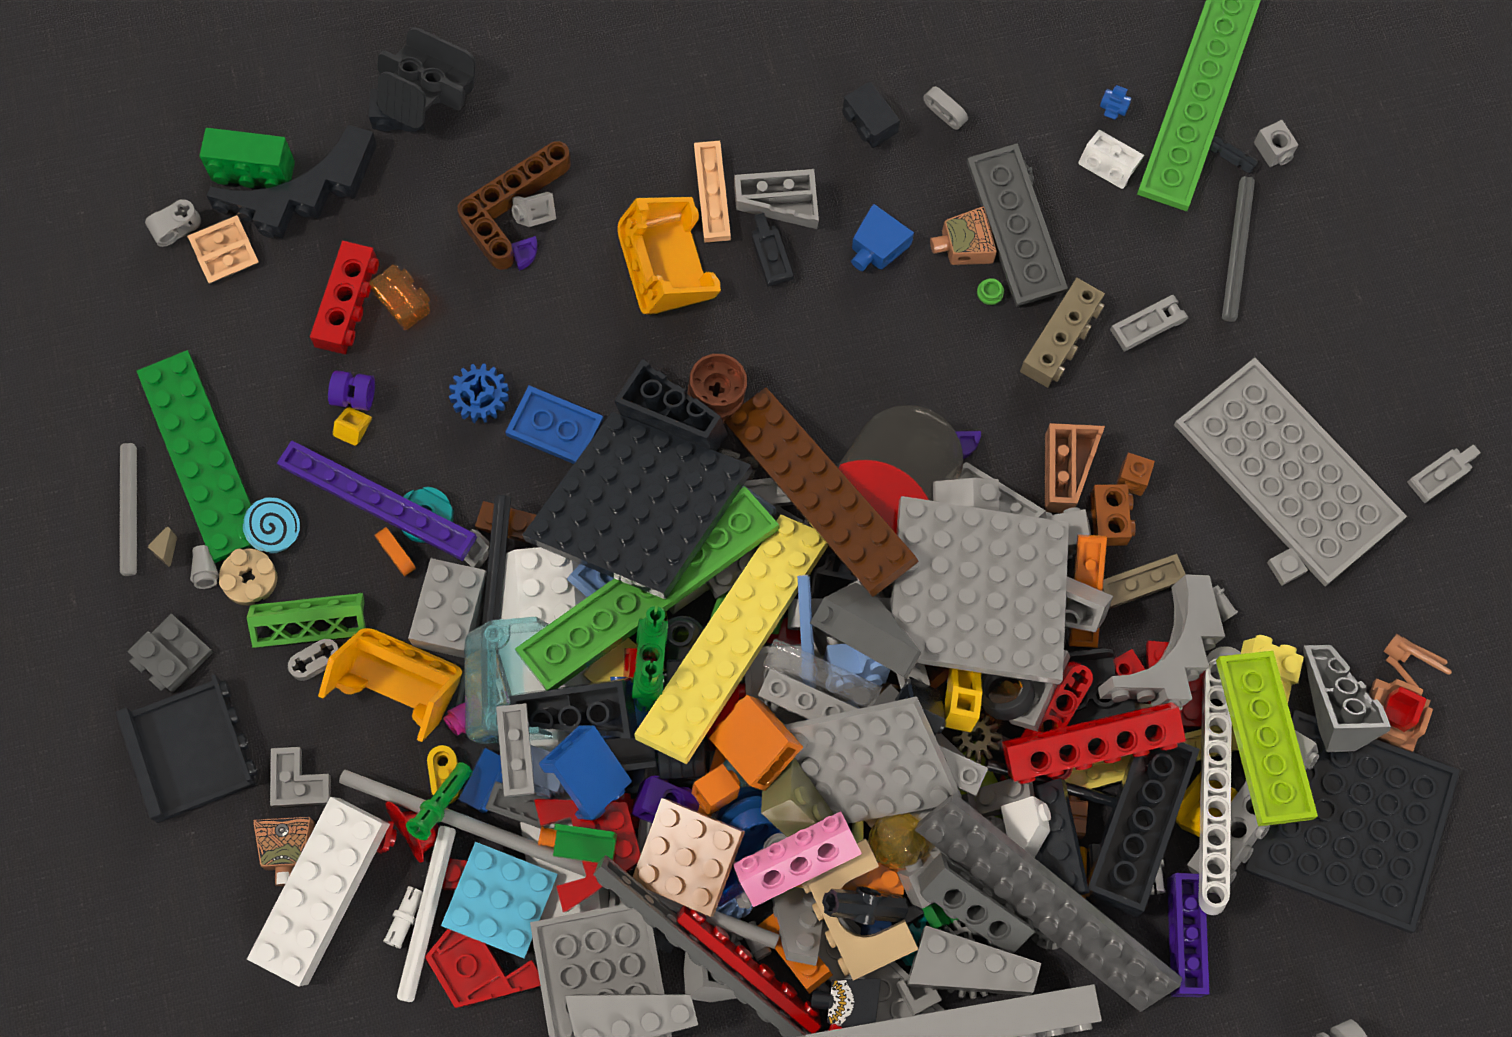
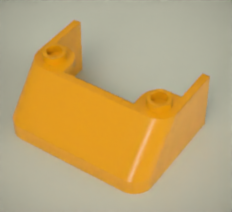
[318,628,462,742]

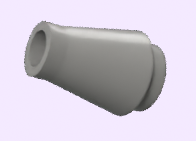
[190,545,219,589]

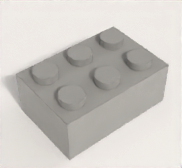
[408,558,487,658]

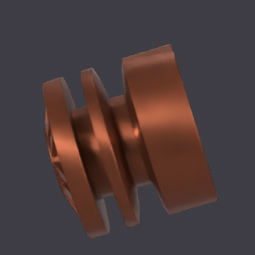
[687,354,747,424]

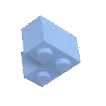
[823,644,890,690]

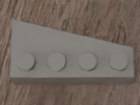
[1065,577,1113,632]
[565,994,698,1037]

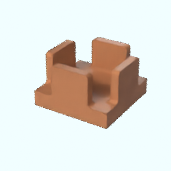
[1369,679,1433,752]

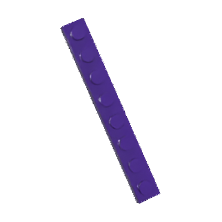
[277,440,478,561]

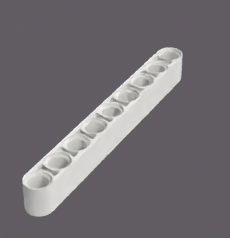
[1199,659,1232,915]

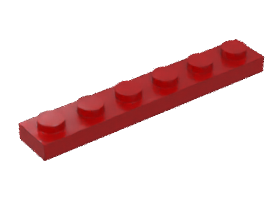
[676,905,821,1034]

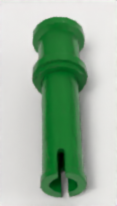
[406,762,473,840]

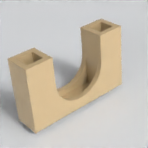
[802,838,918,980]

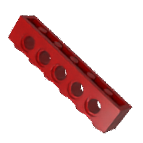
[1002,702,1186,784]

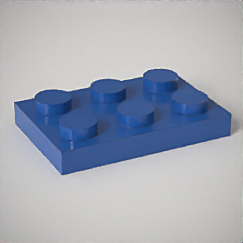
[505,386,604,464]

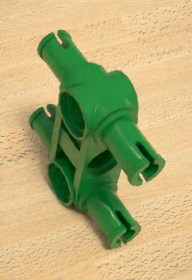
[632,606,668,712]

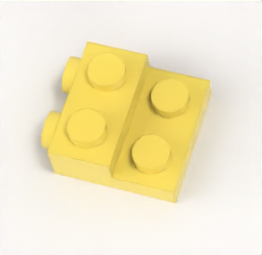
[1241,635,1304,703]

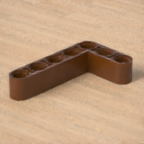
[458,141,571,270]

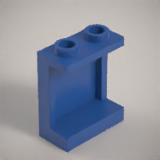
[538,726,632,820]

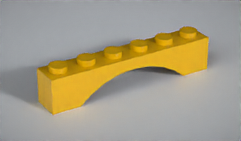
[944,668,982,733]

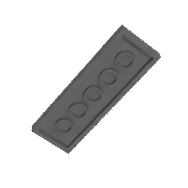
[967,143,1068,307]

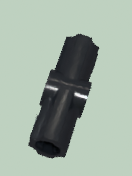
[822,886,909,925]

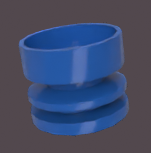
[715,786,783,862]

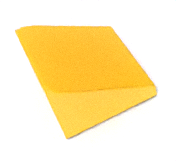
[333,407,372,446]

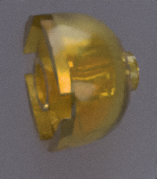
[868,813,929,871]

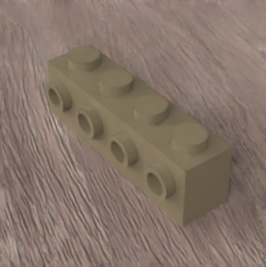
[1020,278,1105,388]

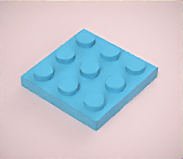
[441,842,558,959]

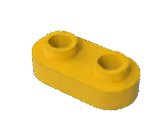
[427,745,461,804]

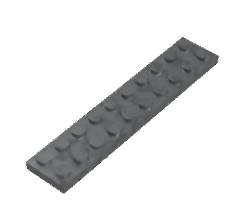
[915,793,1182,1012]

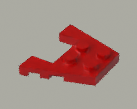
[534,799,641,913]
[425,929,541,1008]

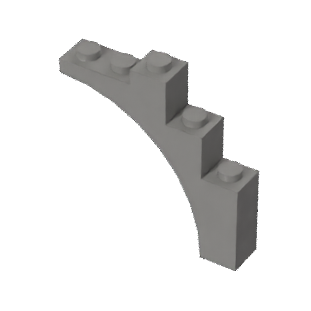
[1098,575,1225,711]

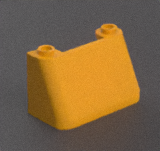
[618,197,721,314]

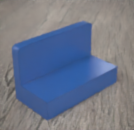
[457,748,503,813]

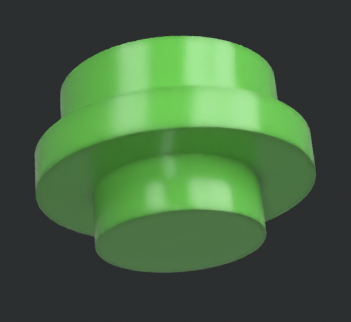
[977,279,1004,305]

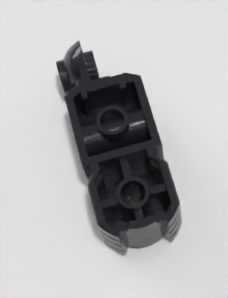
[658,616,710,785]

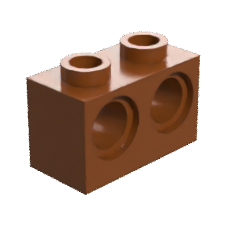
[1090,484,1135,546]

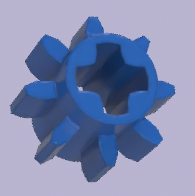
[1100,85,1132,120]

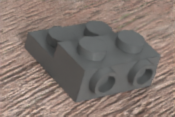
[127,613,213,693]

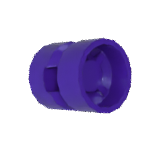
[328,370,375,411]

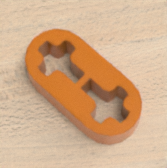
[374,527,416,577]

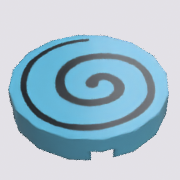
[243,498,300,553]

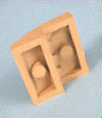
[188,215,259,284]

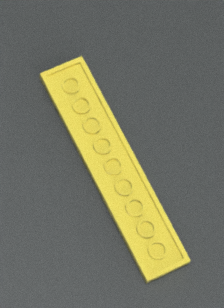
[635,515,828,764]

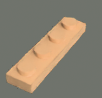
[694,141,731,243]

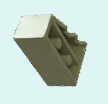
[761,758,834,837]

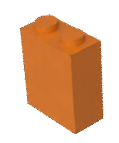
[709,695,803,791]

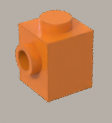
[692,764,740,816]

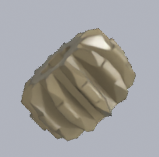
[952,715,1002,763]

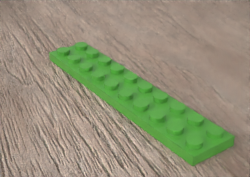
[1137,0,1261,211]
[515,486,780,690]

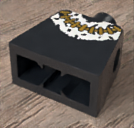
[811,978,881,1028]

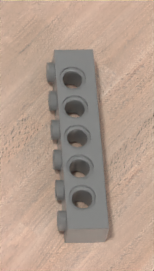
[1187,730,1319,884]

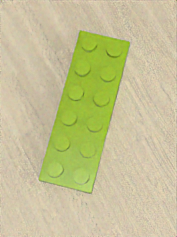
[1216,651,1318,827]

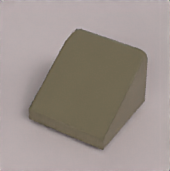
[148,527,177,567]

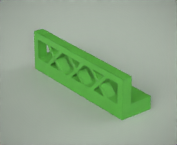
[247,593,366,648]

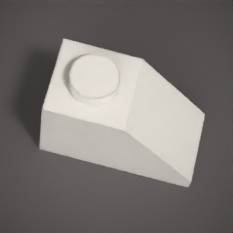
[1001,796,1051,858]

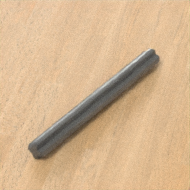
[1222,176,1255,322]

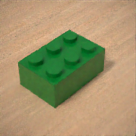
[199,128,295,188]

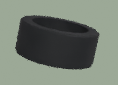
[981,673,1035,721]

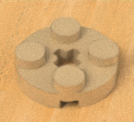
[219,549,277,605]

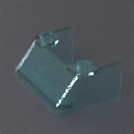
[465,617,552,744]

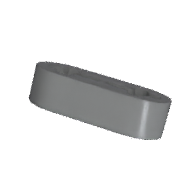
[923,86,968,130]
[288,639,339,681]

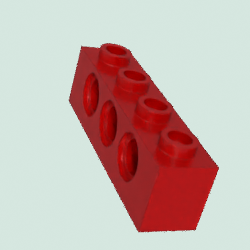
[310,241,379,355]

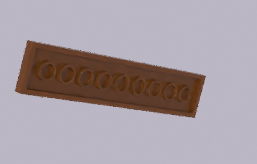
[724,387,919,597]

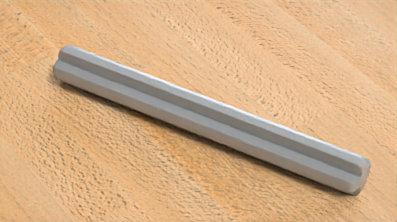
[120,443,137,576]

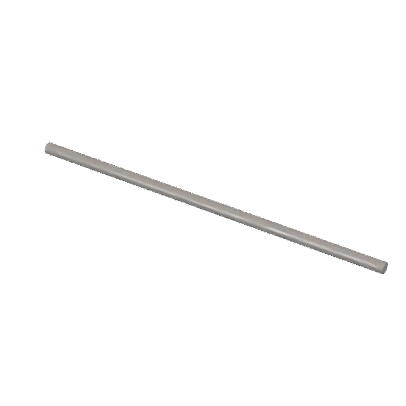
[339,770,780,949]

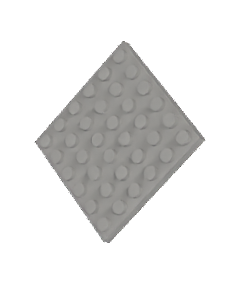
[890,496,1069,684]

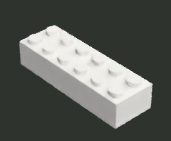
[247,797,390,986]

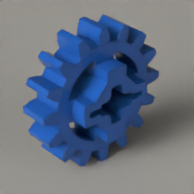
[449,364,509,423]

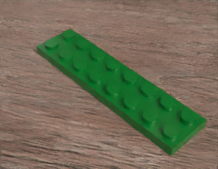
[137,350,253,564]

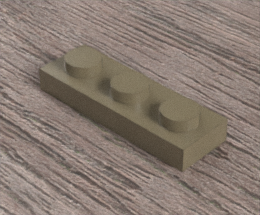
[1102,554,1186,609]

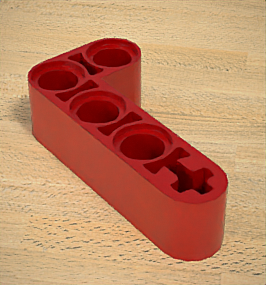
[1021,662,1093,780]

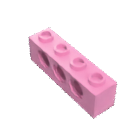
[733,811,862,907]

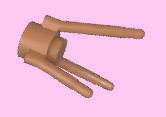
[1383,634,1452,687]

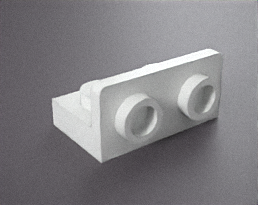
[1078,130,1144,189]

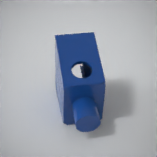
[851,204,914,271]

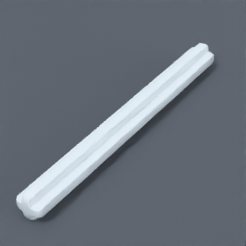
[397,826,456,1002]

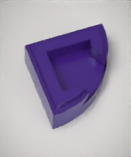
[511,236,538,271]
[953,431,981,460]

